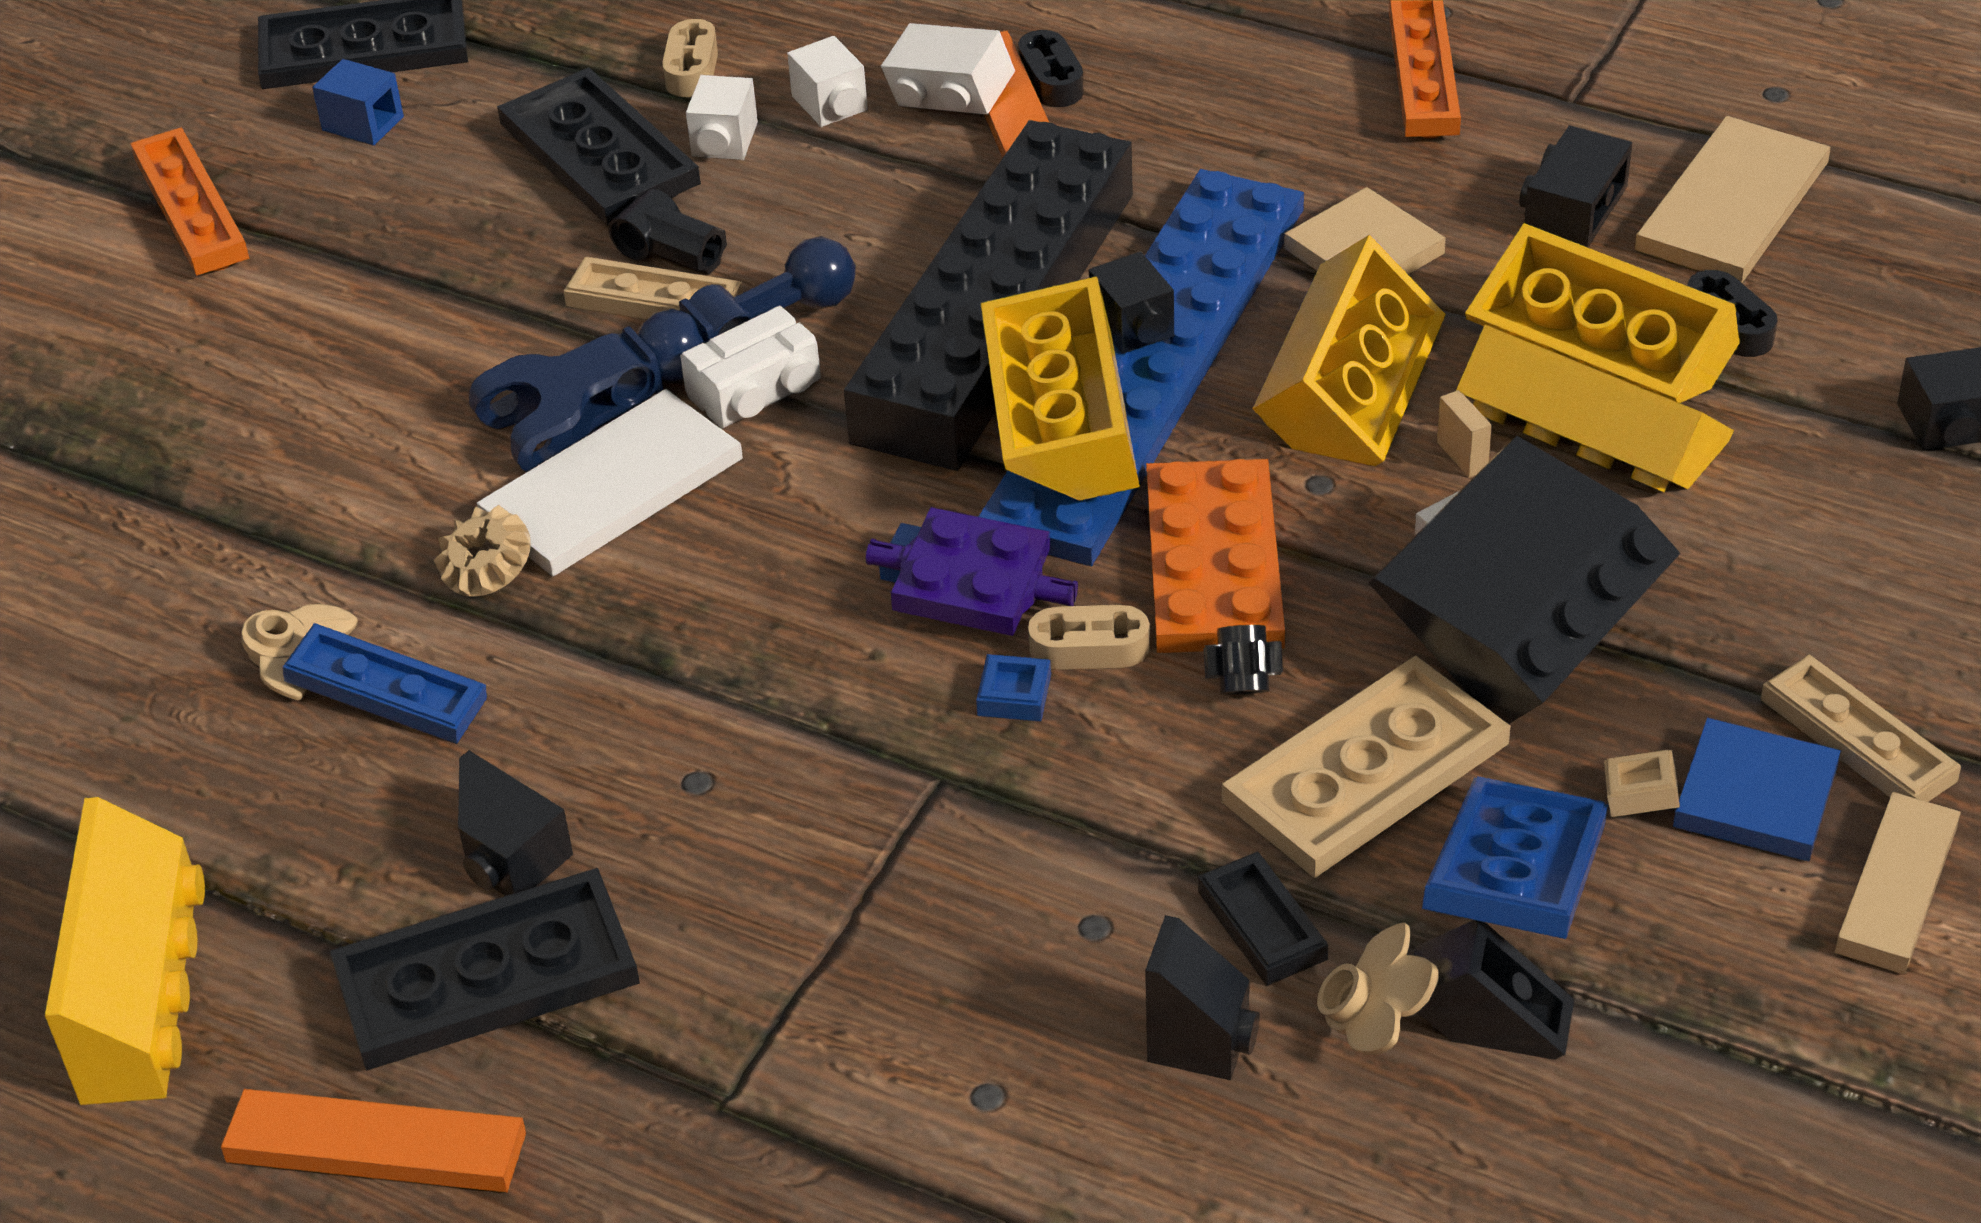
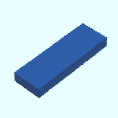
[282,623,487,744]

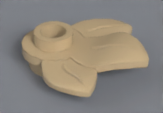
[241,604,358,700]
[1317,922,1439,1055]

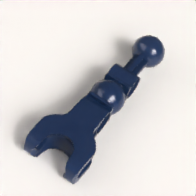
[469,236,856,473]

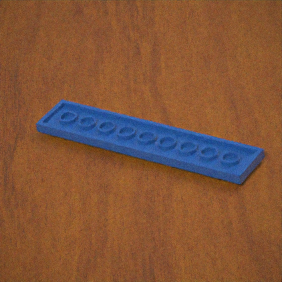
[978,169,1304,567]

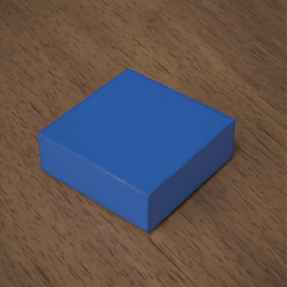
[976,654,1051,721]

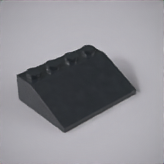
[1368,436,1681,724]

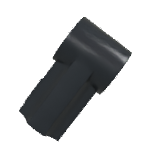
[608,189,727,275]

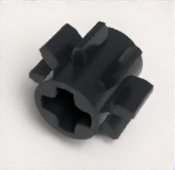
[1203,625,1283,695]

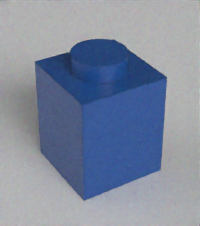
[312,59,404,145]

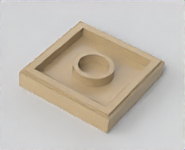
[1284,187,1446,274]

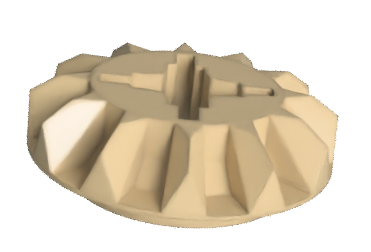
[433,505,531,597]

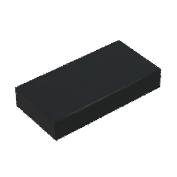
[1198,851,1328,986]

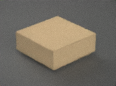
[1437,390,1491,478]
[1604,750,1680,817]

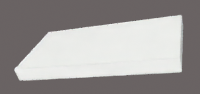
[477,389,743,577]

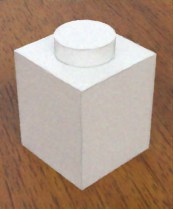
[787,36,868,127]
[686,75,758,160]

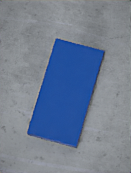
[1422,776,1609,939]

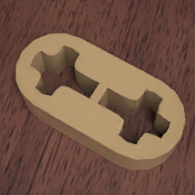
[663,19,718,97]
[1028,605,1150,670]

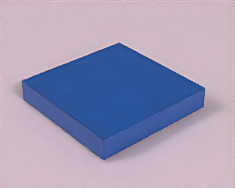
[1673,718,1841,861]

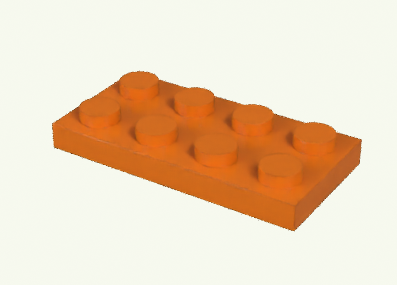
[1146,459,1285,653]

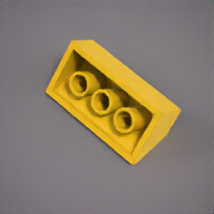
[1465,223,1740,403]
[1252,235,1446,466]
[981,277,1140,501]
[1456,325,1734,493]
[45,797,205,1105]

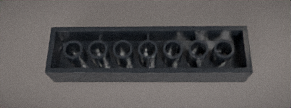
[844,120,1133,471]

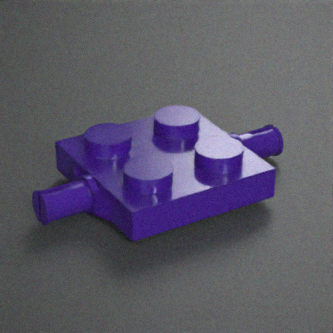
[866,507,1078,636]

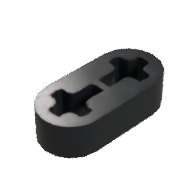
[1018,30,1084,107]
[1687,270,1778,357]

